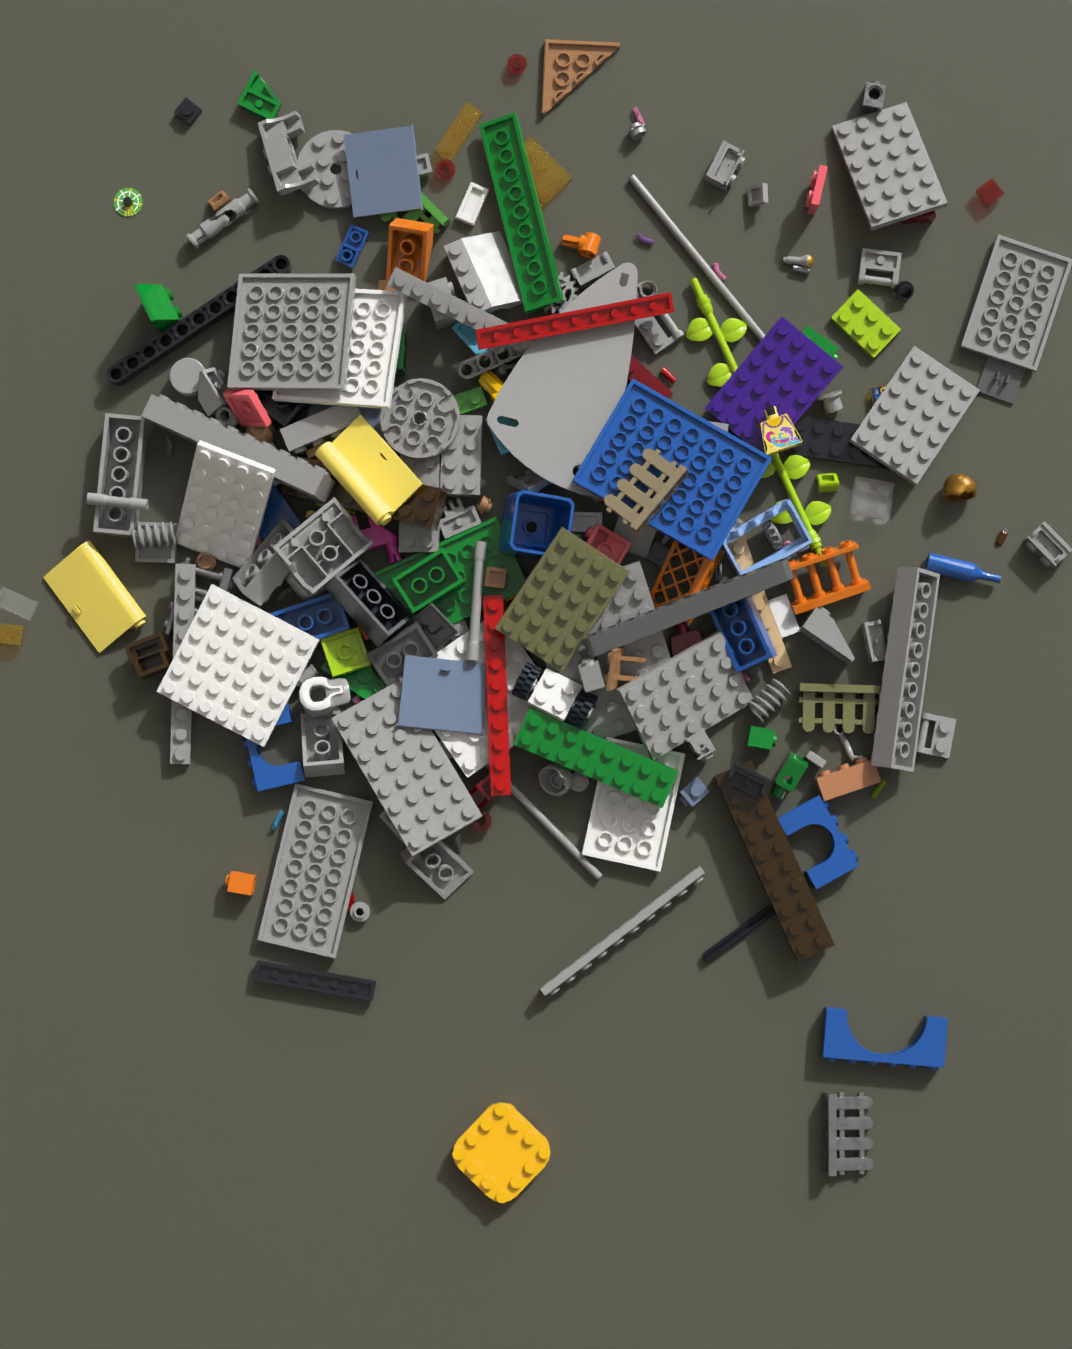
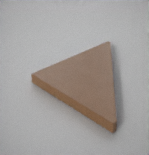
[541,39,620,116]

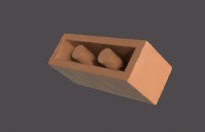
[814,757,881,801]

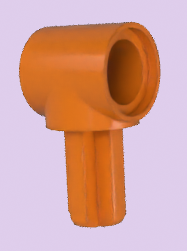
[561,232,601,259]

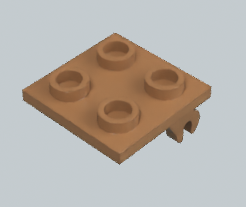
[604,646,646,691]

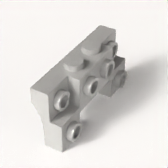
[258,111,320,196]

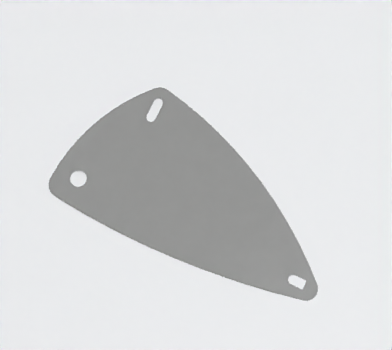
[487,262,638,496]

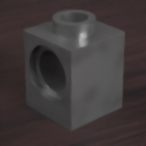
[860,81,886,113]

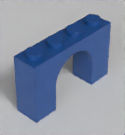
[243,703,307,792]
[777,795,859,889]

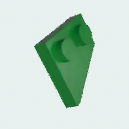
[237,70,282,119]

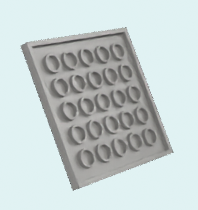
[227,274,356,391]

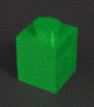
[746,726,777,750]

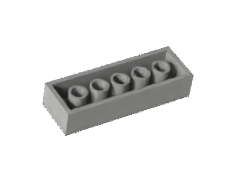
[93,413,149,538]

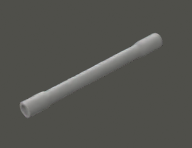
[466,541,487,662]

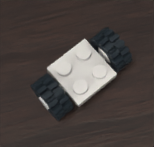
[512,662,598,729]

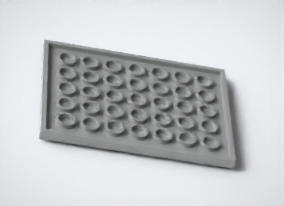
[545,561,670,740]

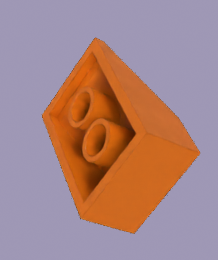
[386,218,434,282]

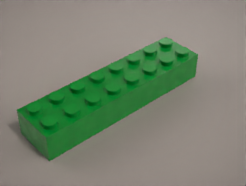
[513,707,678,808]

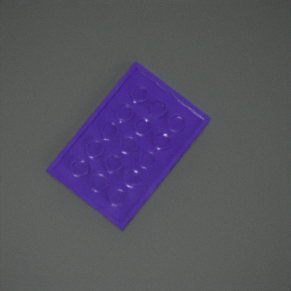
[705,316,843,453]

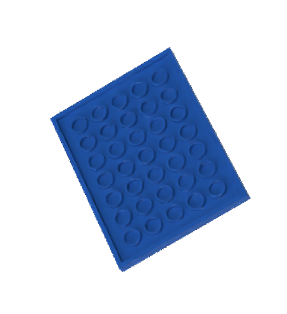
[572,378,772,562]

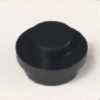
[894,281,914,300]

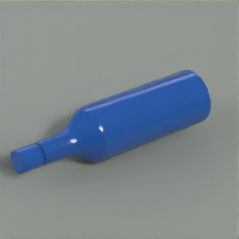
[924,552,1001,583]

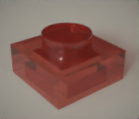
[975,178,1004,207]

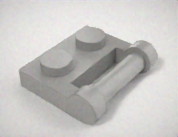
[857,248,902,289]
[635,313,685,355]
[916,712,957,759]

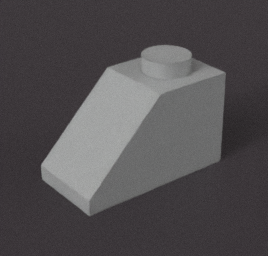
[198,367,229,416]

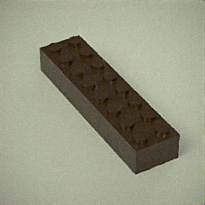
[282,455,447,531]

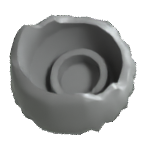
[538,762,573,797]

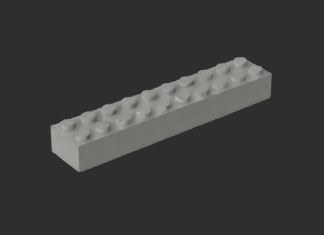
[141,394,335,503]
[871,567,940,772]

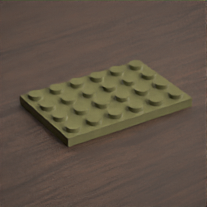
[495,527,630,672]

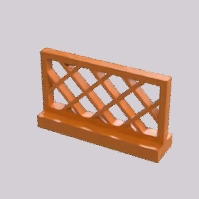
[650,540,724,623]

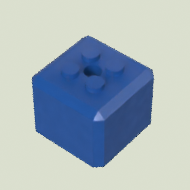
[499,490,575,559]

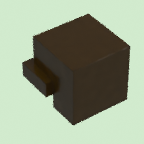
[124,632,172,679]

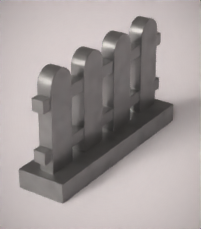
[823,1092,873,1176]

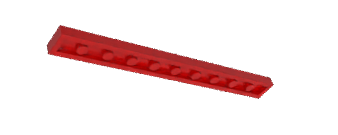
[475,292,674,350]
[483,595,511,796]

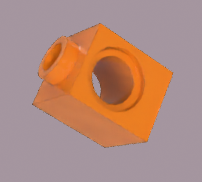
[225,871,257,895]

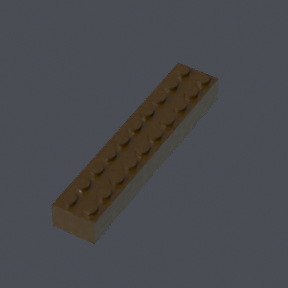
[713,760,835,962]

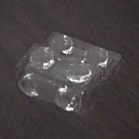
[848,476,895,525]

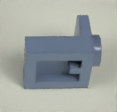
[679,777,710,807]

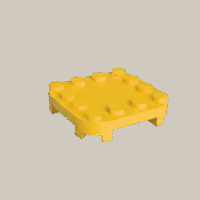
[452,1102,551,1203]

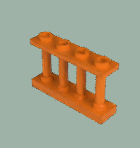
[788,540,871,615]

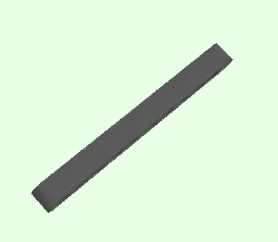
[582,558,794,658]

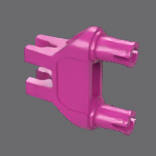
[351,515,402,564]

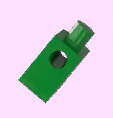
[772,751,808,799]

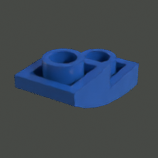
[335,224,370,268]

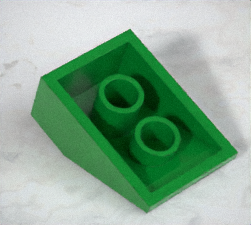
[134,284,183,333]

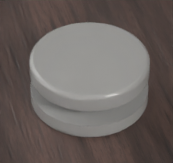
[169,358,205,397]

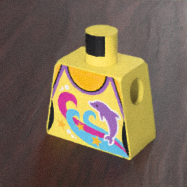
[760,406,802,456]

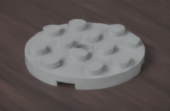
[298,130,357,210]
[380,378,460,459]

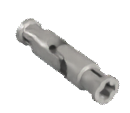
[186,188,260,249]

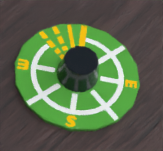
[114,188,143,217]

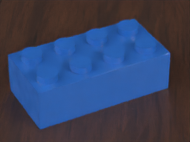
[269,593,351,641]
[710,595,778,673]

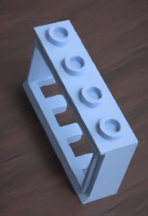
[722,499,813,576]

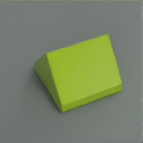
[817,473,839,493]

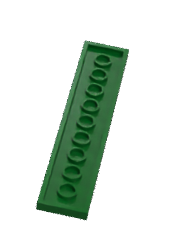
[479,112,564,313]

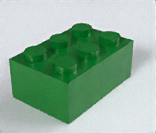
[392,547,465,615]

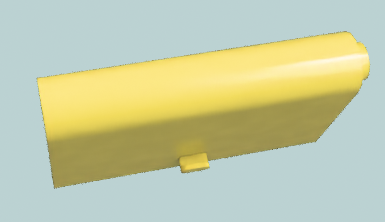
[315,415,423,525]
[43,540,147,653]

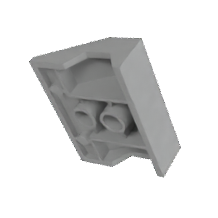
[443,231,523,313]
[273,497,374,597]

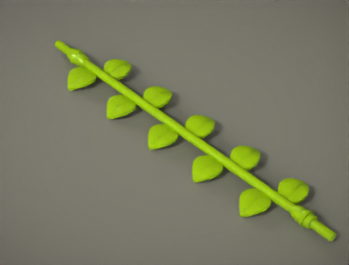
[686,278,831,567]

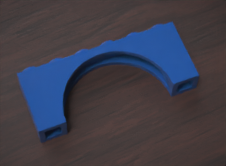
[821,1007,948,1071]

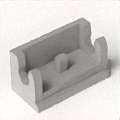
[570,251,616,290]
[861,620,887,663]

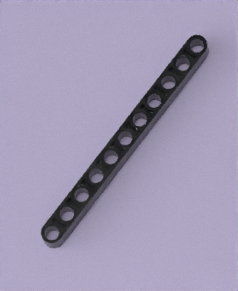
[107,255,292,386]

